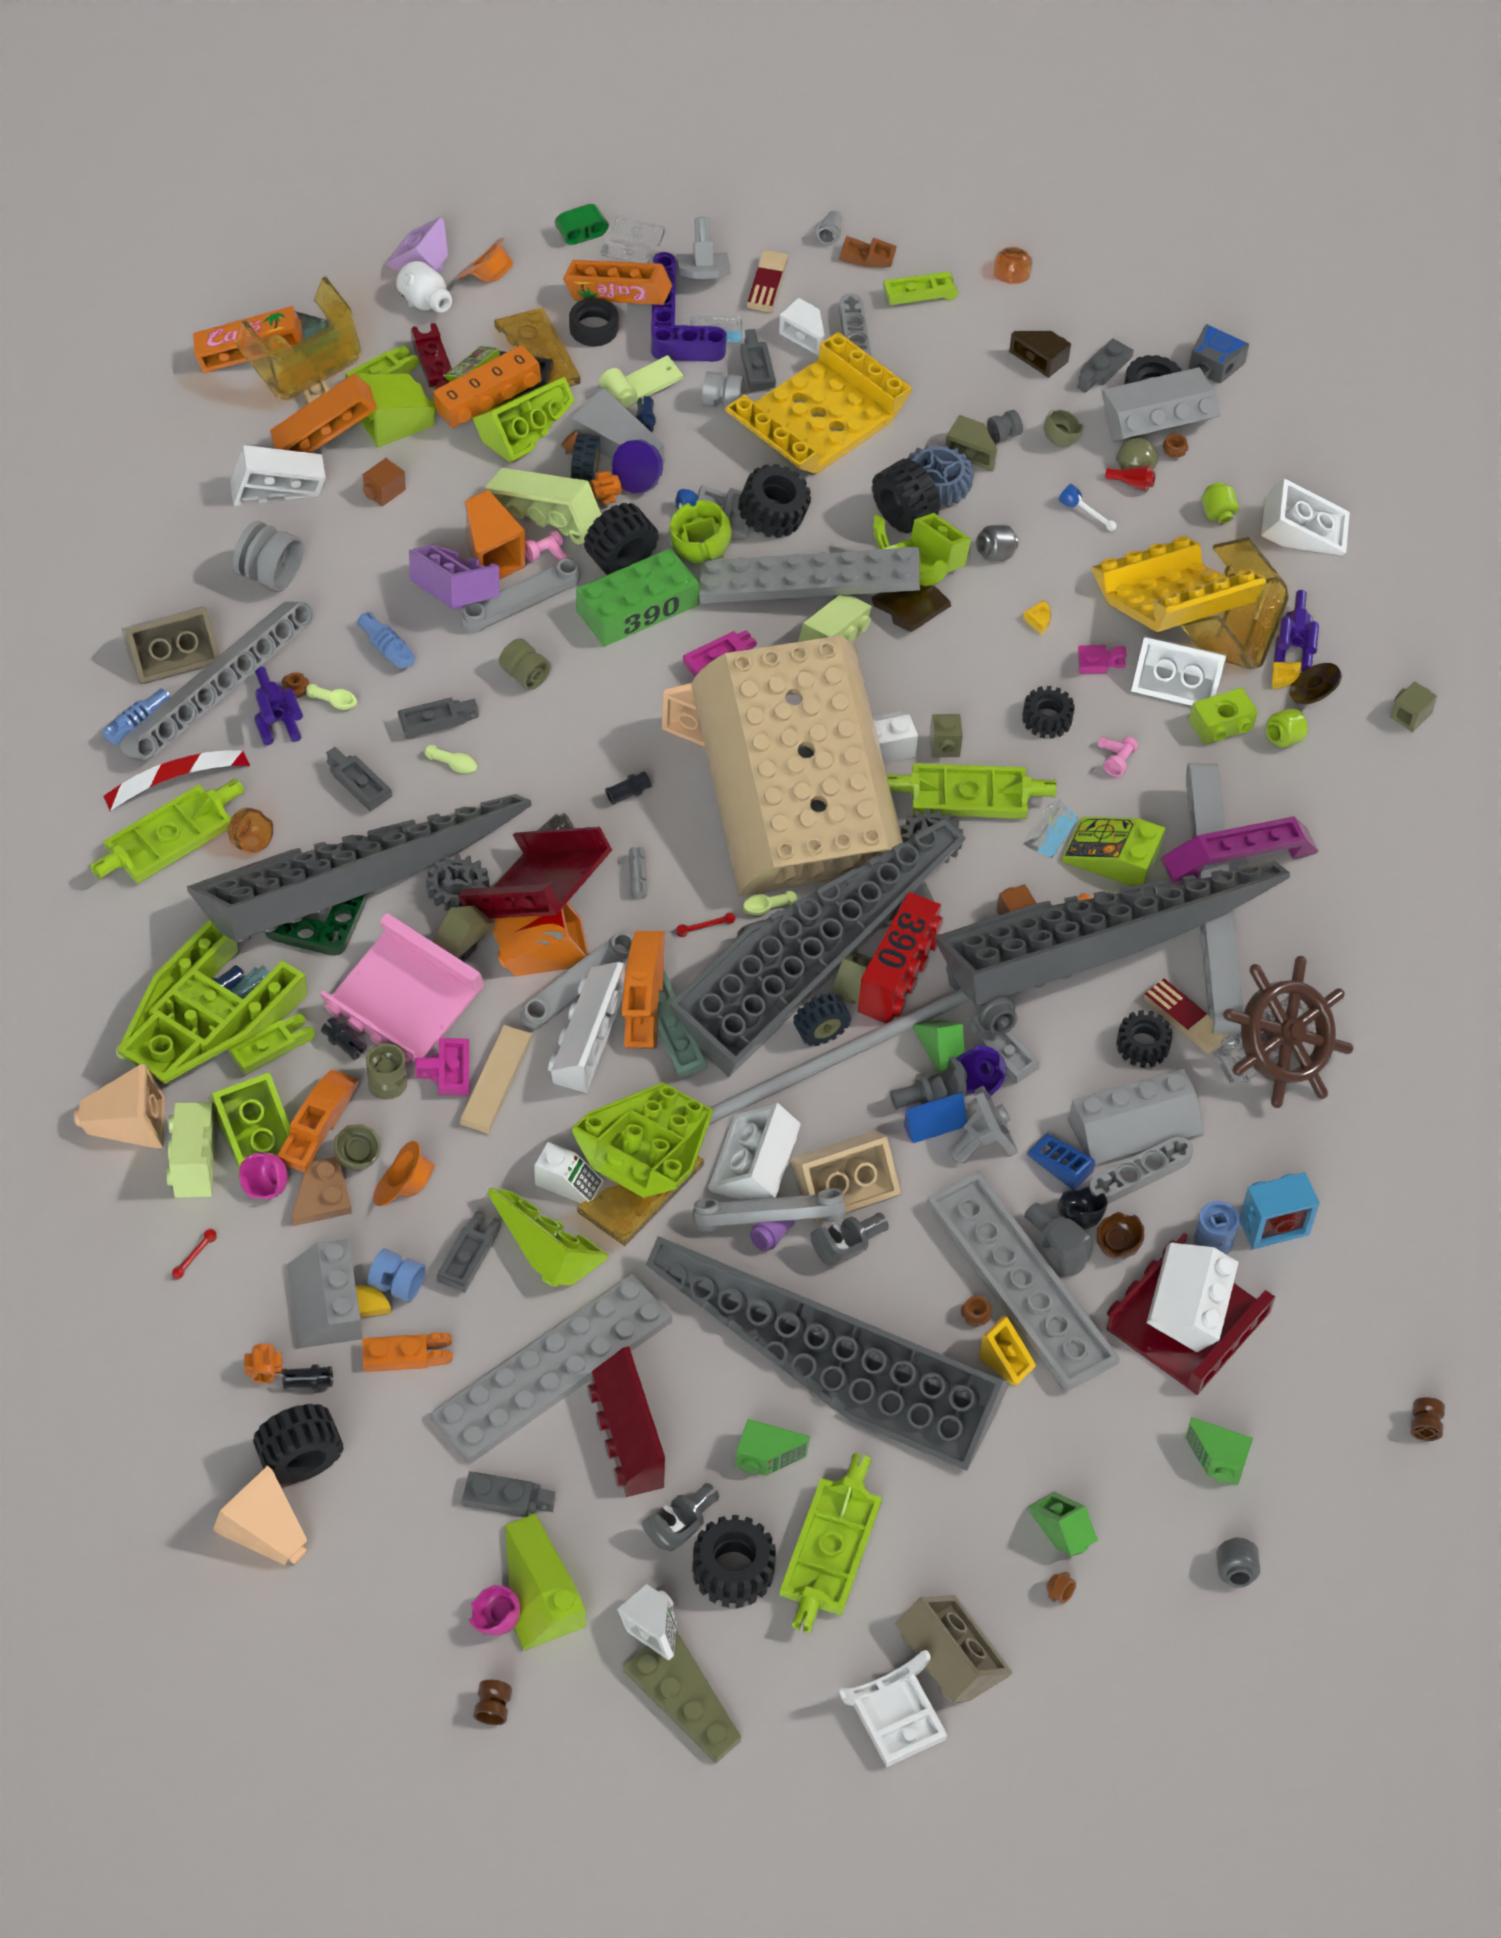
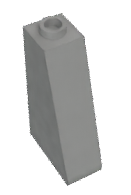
[571,388,665,465]

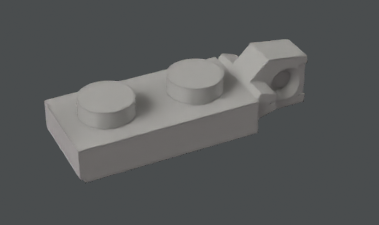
[969,1012,1040,1084]

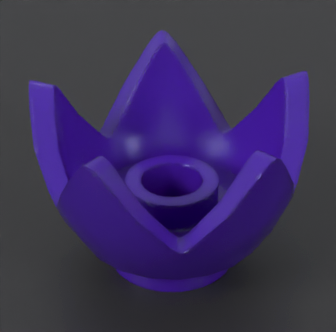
[956,1045,1007,1096]

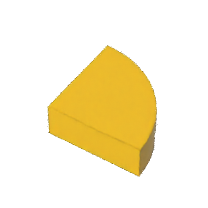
[1023,600,1051,635]
[1272,662,1301,689]
[356,1285,391,1318]

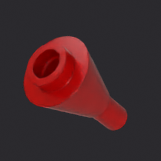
[1105,465,1156,492]

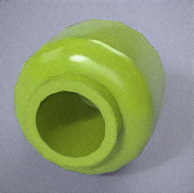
[1201,482,1240,524]
[1266,708,1308,748]

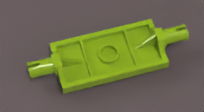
[887,763,1057,819]
[89,778,245,884]
[779,1453,883,1633]

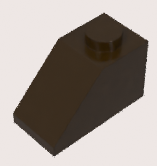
[1009,331,1071,378]

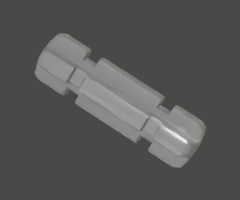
[629,847,647,899]

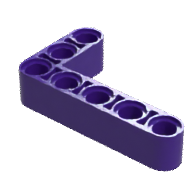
[651,252,727,362]

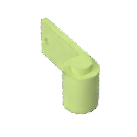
[599,355,684,408]

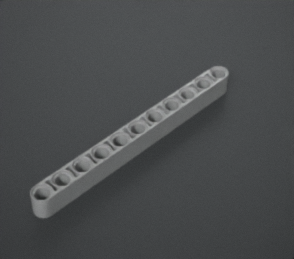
[1186,763,1244,1034]

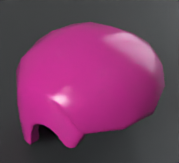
[239,1152,288,1199]
[469,1585,520,1637]

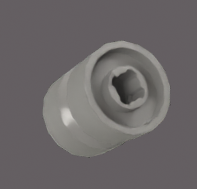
[702,371,744,408]

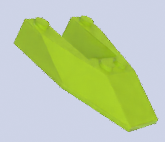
[117,919,308,1084]

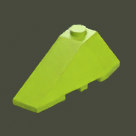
[472,376,575,462]
[487,1187,609,1287]
[505,1513,586,1651]

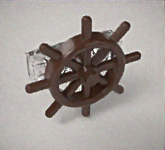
[1213,956,1354,1108]

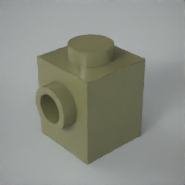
[1390,681,1437,732]
[929,714,963,758]

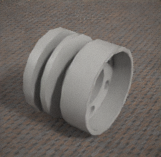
[233,521,303,591]

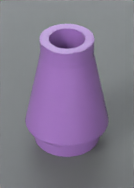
[750,1220,795,1251]

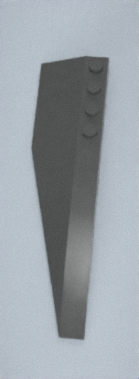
[187,794,532,942]
[669,819,966,1077]
[934,860,1290,1006]
[646,1236,1009,1471]

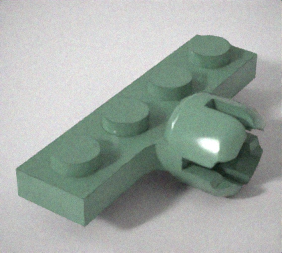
[657,970,707,1080]

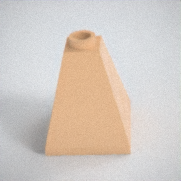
[74,1064,165,1148]
[213,1466,308,1565]

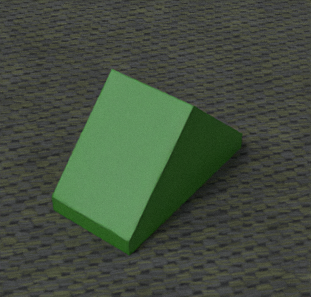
[913,1020,965,1073]

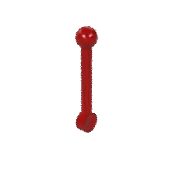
[676,912,736,937]
[172,1229,217,1279]

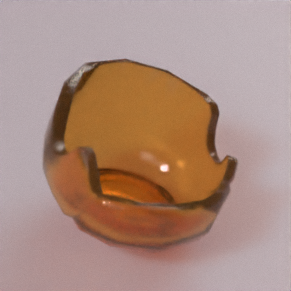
[993,247,1032,284]
[227,807,274,854]

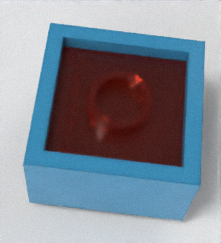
[1239,1172,1320,1250]

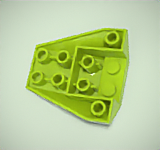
[572,1082,714,1198]

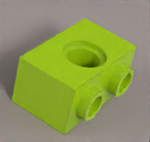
[1189,687,1258,745]

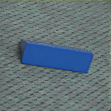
[904,1093,967,1143]

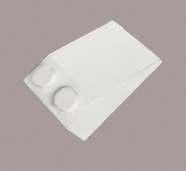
[1261,478,1350,556]

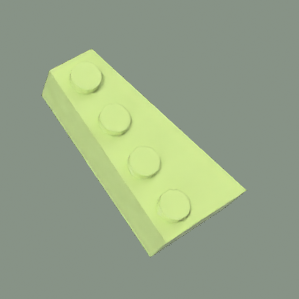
[485,467,601,543]

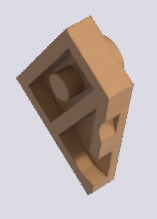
[291,1157,352,1226]

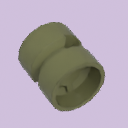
[499,638,551,690]
[366,1043,407,1100]

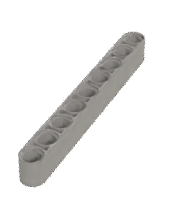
[121,602,313,760]

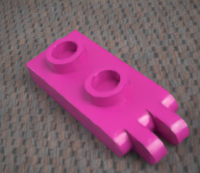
[682,630,757,677]

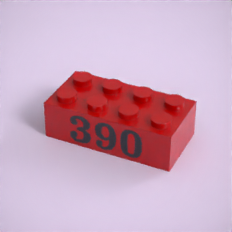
[858,892,943,1024]

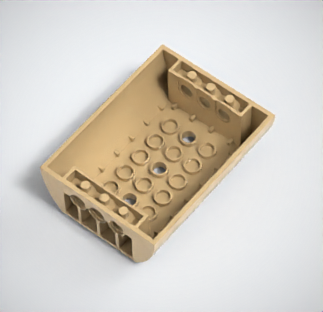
[691,636,903,897]

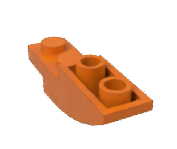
[622,931,665,1049]
[277,1069,360,1173]

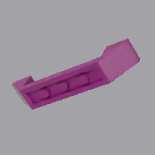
[1161,816,1318,883]

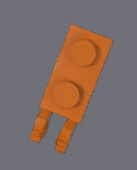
[362,1332,453,1372]

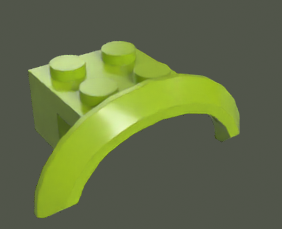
[873,513,971,586]

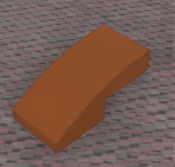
[838,236,897,267]

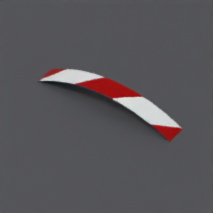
[103,750,250,812]

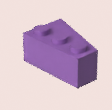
[409,544,500,609]

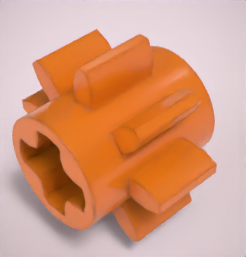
[590,470,621,504]
[244,1344,283,1384]

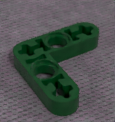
[265,894,367,956]

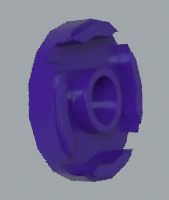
[612,439,663,494]

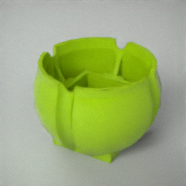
[670,500,732,566]

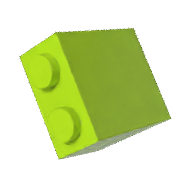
[356,373,437,448]

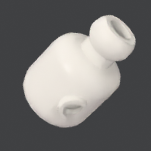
[396,261,452,313]

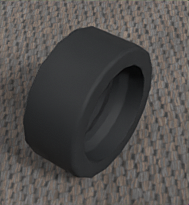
[569,298,618,347]

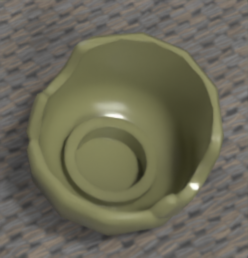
[1043,409,1084,447]
[1116,437,1158,471]
[334,1124,381,1171]

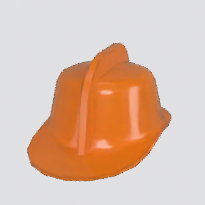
[456,237,513,282]
[373,1141,435,1207]

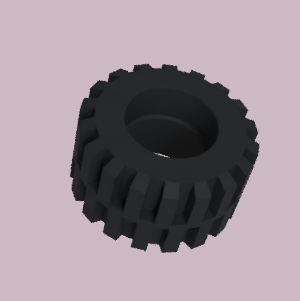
[871,458,941,533]
[738,464,811,538]
[584,503,659,575]
[253,1404,344,1484]
[692,1515,776,1608]

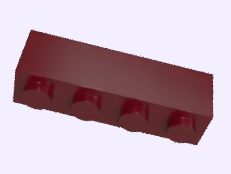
[587,1346,665,1497]

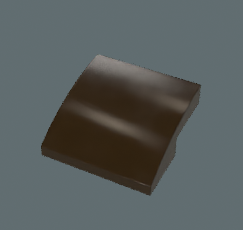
[871,585,951,632]

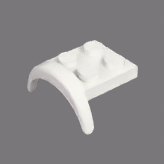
[838,1650,947,1767]

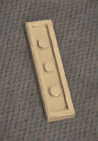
[460,1025,532,1134]

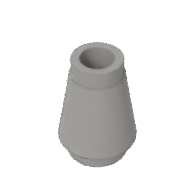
[816,211,842,245]

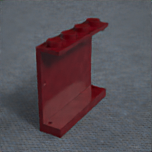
[458,826,612,918]
[1106,1233,1275,1395]

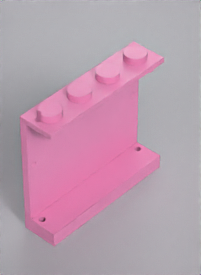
[320,913,484,1065]

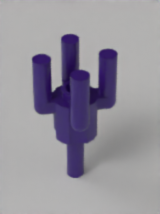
[1274,590,1319,672]
[254,666,303,745]

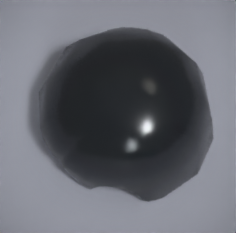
[1058,1187,1108,1230]

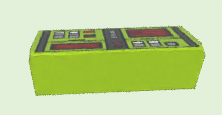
[445,345,500,382]

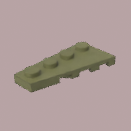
[623,1631,741,1763]

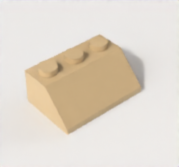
[790,1130,901,1223]

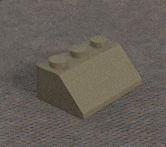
[121,606,220,684]
[895,1595,1012,1703]

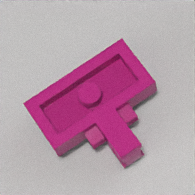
[415,1038,469,1096]

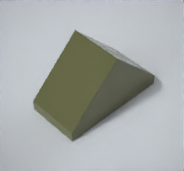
[432,905,495,958]

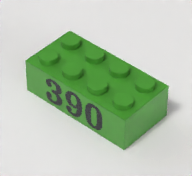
[576,548,699,647]

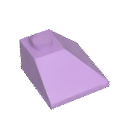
[386,217,448,273]

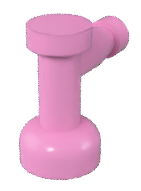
[525,530,569,562]
[1098,737,1138,777]

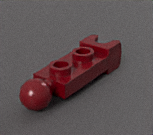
[411,323,452,390]

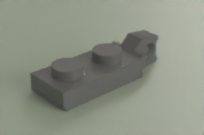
[740,329,776,390]
[1077,338,1134,393]
[397,697,479,739]
[326,747,392,811]
[462,1471,556,1517]

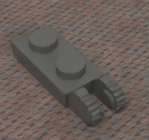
[437,1211,501,1293]

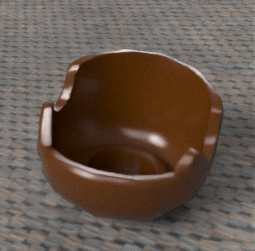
[1096,1212,1145,1259]

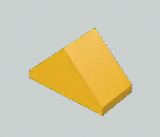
[979,1316,1037,1386]

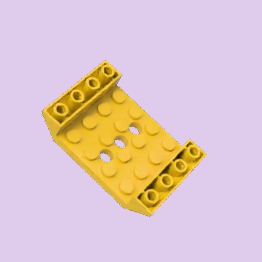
[725,332,912,474]
[1091,536,1266,632]

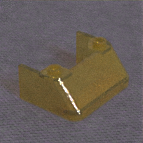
[234,276,361,400]
[1181,537,1289,669]

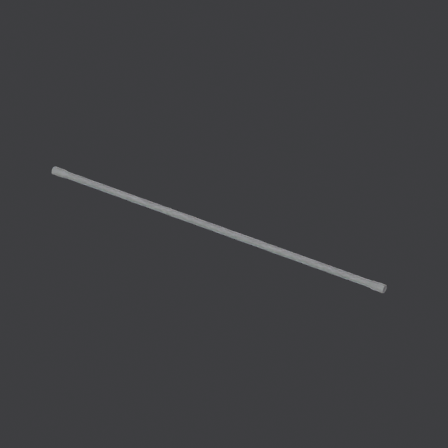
[709,858,1249,1124]

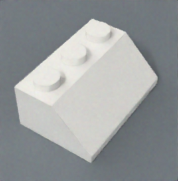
[1131,636,1227,706]
[708,1103,801,1200]
[1147,1243,1239,1352]

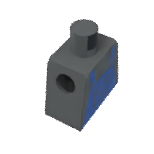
[1189,324,1249,383]

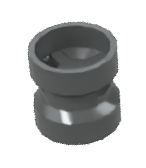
[987,410,1023,443]

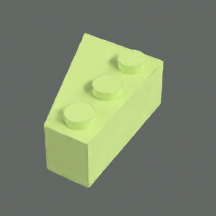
[798,595,872,643]
[167,1102,215,1198]

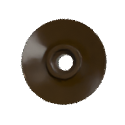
[1289,663,1342,704]

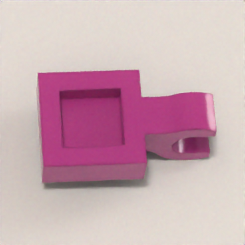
[1077,645,1127,674]

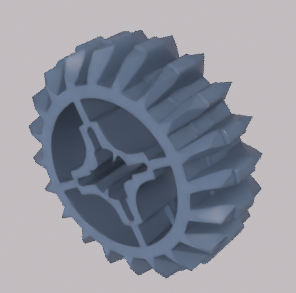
[908,444,974,507]

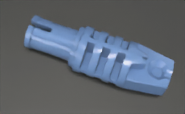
[357,612,415,669]
[102,688,171,745]

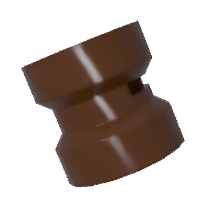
[1410,1397,1445,1441]
[473,1679,512,1726]

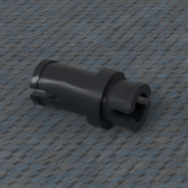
[605,771,652,805]
[321,1017,367,1060]
[282,1364,333,1390]

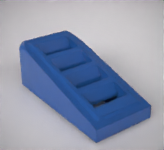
[1027,1133,1096,1190]

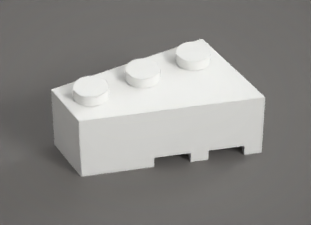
[230,445,326,506]

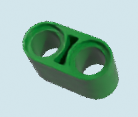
[555,204,609,245]

